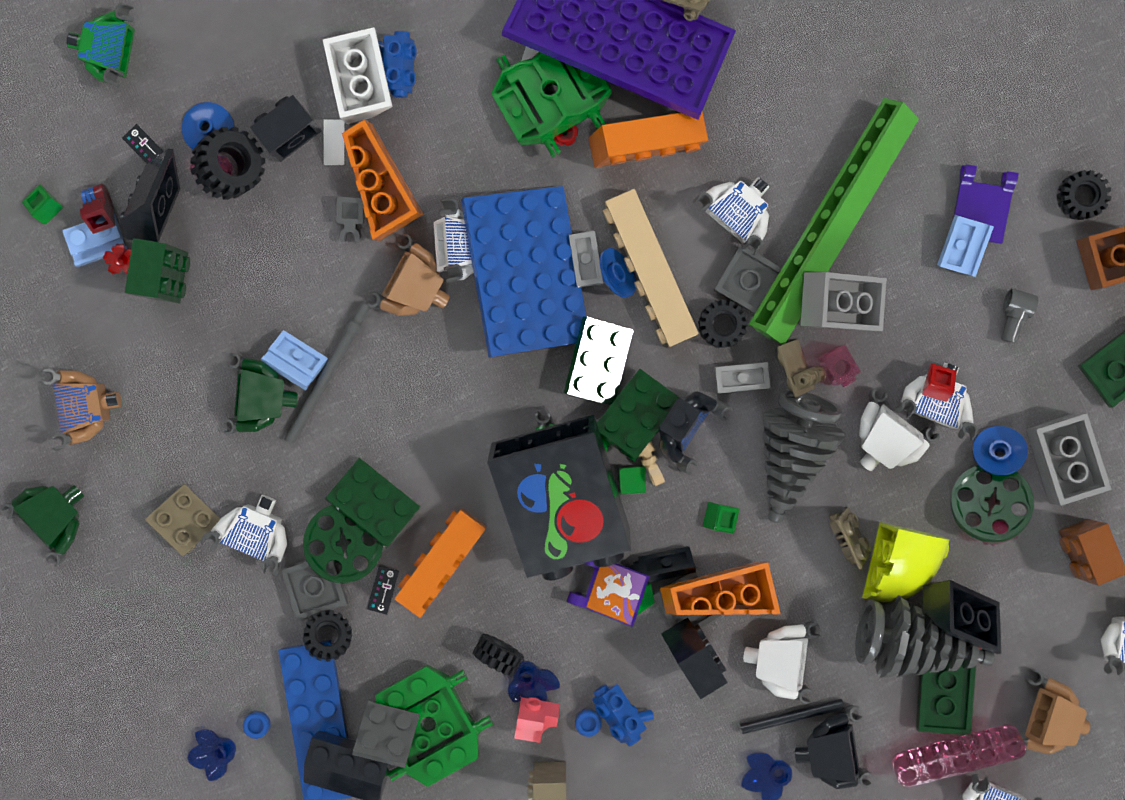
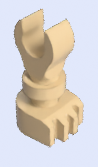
[639,440,665,486]

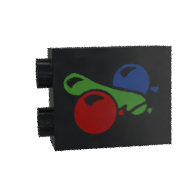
[487,414,631,581]

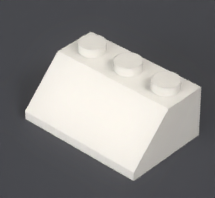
[323,27,393,124]

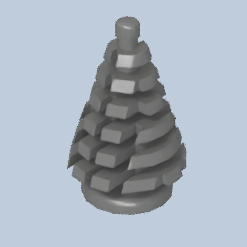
[763,390,846,523]
[855,595,995,678]

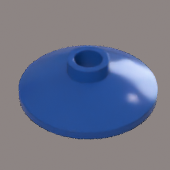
[182,102,234,153]
[600,248,636,298]
[973,426,1028,475]

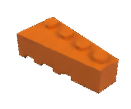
[588,111,709,168]
[342,120,424,241]
[395,508,487,618]
[660,562,781,615]

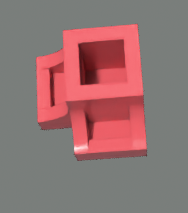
[514,697,560,743]

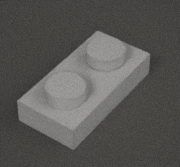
[569,231,603,288]
[714,362,770,393]

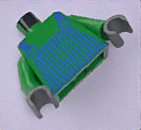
[66,3,135,88]

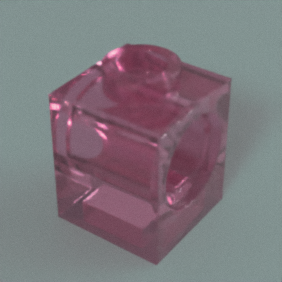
[818,345,861,387]

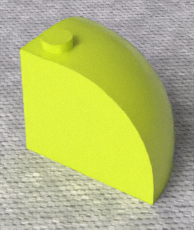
[862,522,950,602]

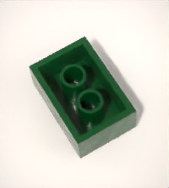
[125,238,190,304]

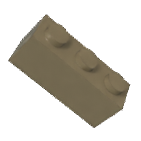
[528,761,567,800]

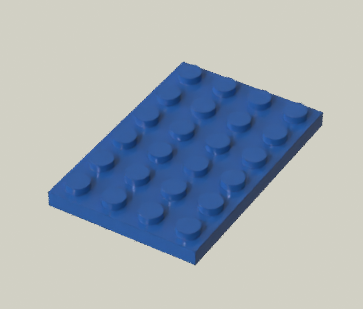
[461,186,586,358]

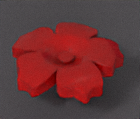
[103,243,131,274]

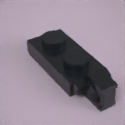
[625,546,696,583]

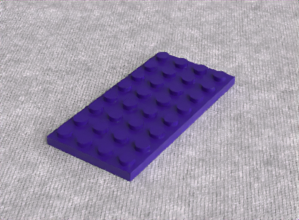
[501,0,736,120]

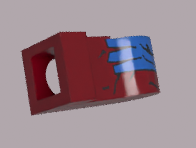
[80,184,115,234]

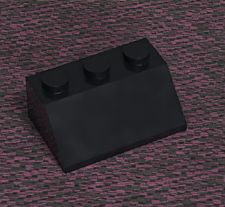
[120,149,180,242]
[922,580,1001,654]
[303,730,391,800]

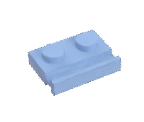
[62,214,127,267]
[937,215,994,277]
[261,330,328,391]

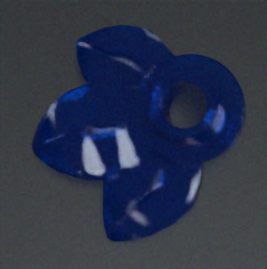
[508,661,560,702]
[187,729,236,781]
[741,752,792,800]

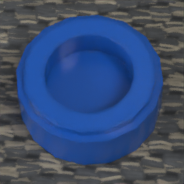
[575,709,601,737]
[243,711,271,739]

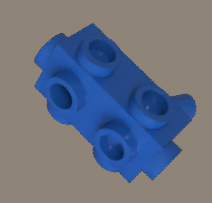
[378,31,417,98]
[592,684,654,747]

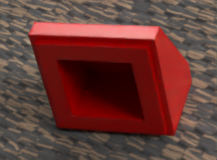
[922,363,957,402]

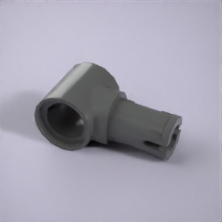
[1001,288,1038,343]

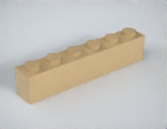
[602,189,699,348]

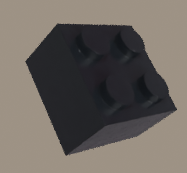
[250,95,322,162]
[661,617,728,700]

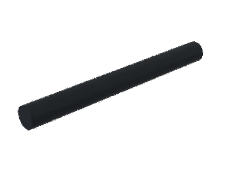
[740,699,844,734]

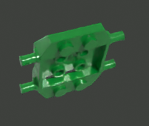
[491,52,612,157]
[376,665,494,787]

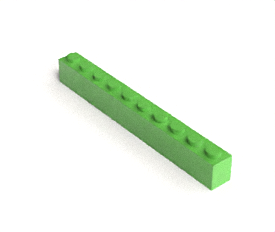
[749,98,919,345]

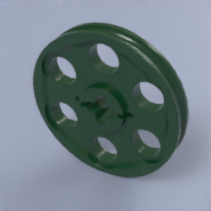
[950,465,1034,543]
[303,505,383,583]

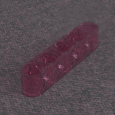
[892,724,1027,787]

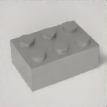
[801,272,887,331]
[1026,413,1112,506]

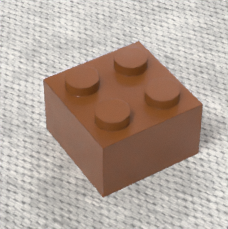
[1076,226,1125,290]
[1059,519,1125,586]

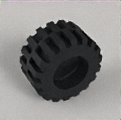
[190,127,265,200]

